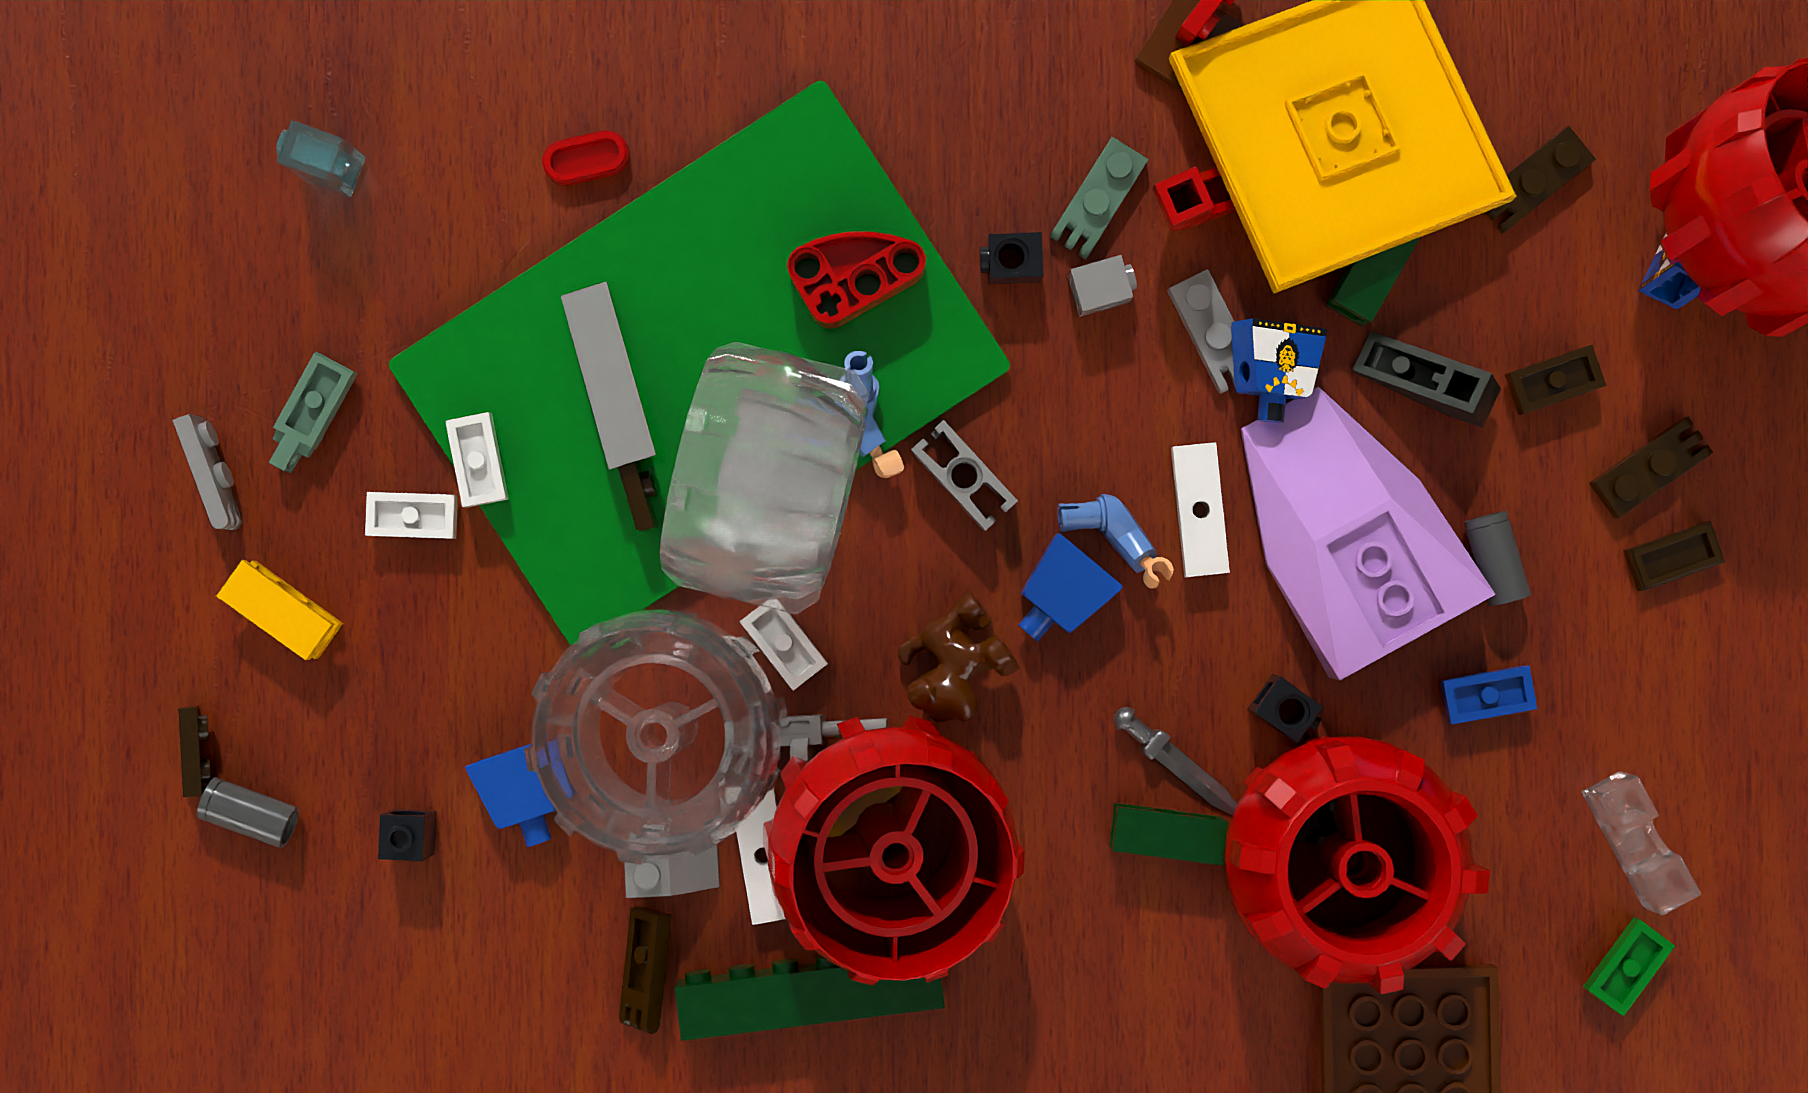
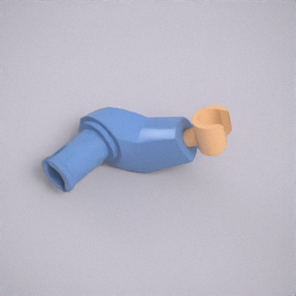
[838,351,904,478]
[1057,494,1173,589]

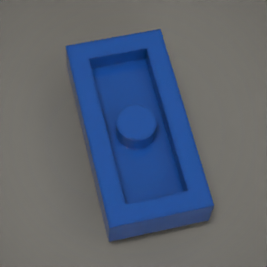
[1439,665,1537,725]

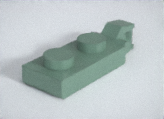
[269,352,358,473]

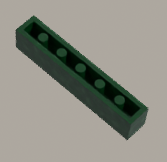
[675,955,945,1041]

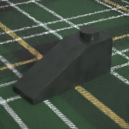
[1352,331,1501,428]

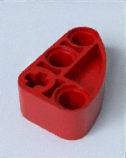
[787,231,926,329]

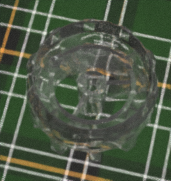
[659,342,870,614]
[524,609,788,865]

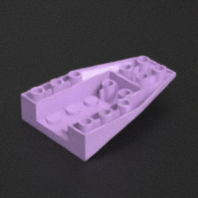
[1241,387,1496,680]

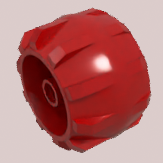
[1650,58,1808,337]
[763,715,1025,985]
[1224,735,1490,994]

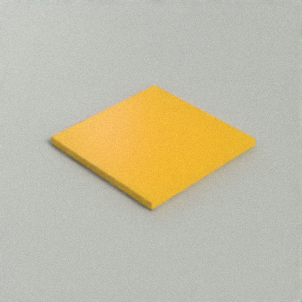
[1169,0,1517,293]

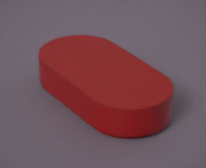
[542,130,630,186]

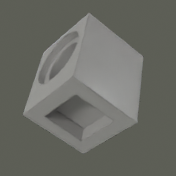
[1067,255,1137,317]

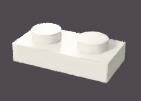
[445,412,509,508]
[365,492,458,539]
[740,595,828,691]

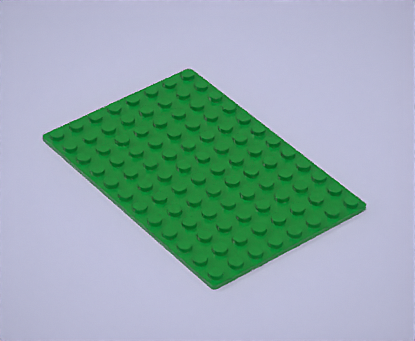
[389,81,1010,650]

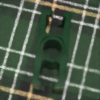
[1325,237,1421,327]
[1108,802,1228,865]

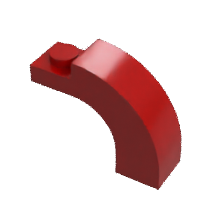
[1153,166,1236,232]

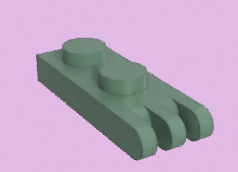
[1049,137,1149,260]

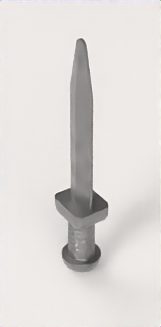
[1113,707,1237,816]

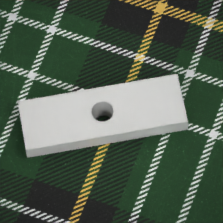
[1171,442,1230,577]
[730,786,786,925]

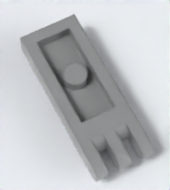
[1167,269,1235,394]
[173,414,242,530]

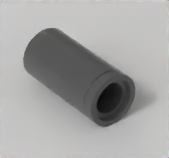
[1463,510,1532,606]
[197,777,300,849]

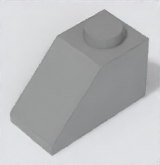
[624,843,720,898]

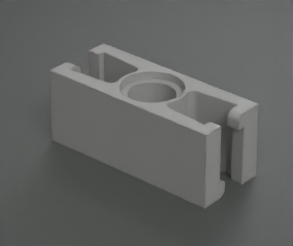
[911,420,1018,532]

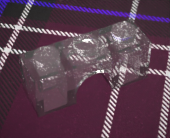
[1581,771,1702,916]

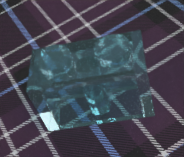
[276,120,366,197]

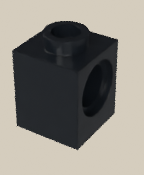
[979,232,1044,285]
[1248,674,1323,743]
[378,809,437,861]

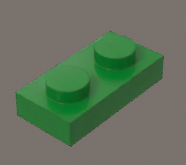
[1583,917,1675,1017]

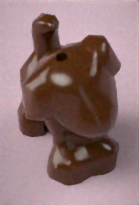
[898,592,1020,722]

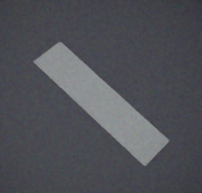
[561,282,656,470]

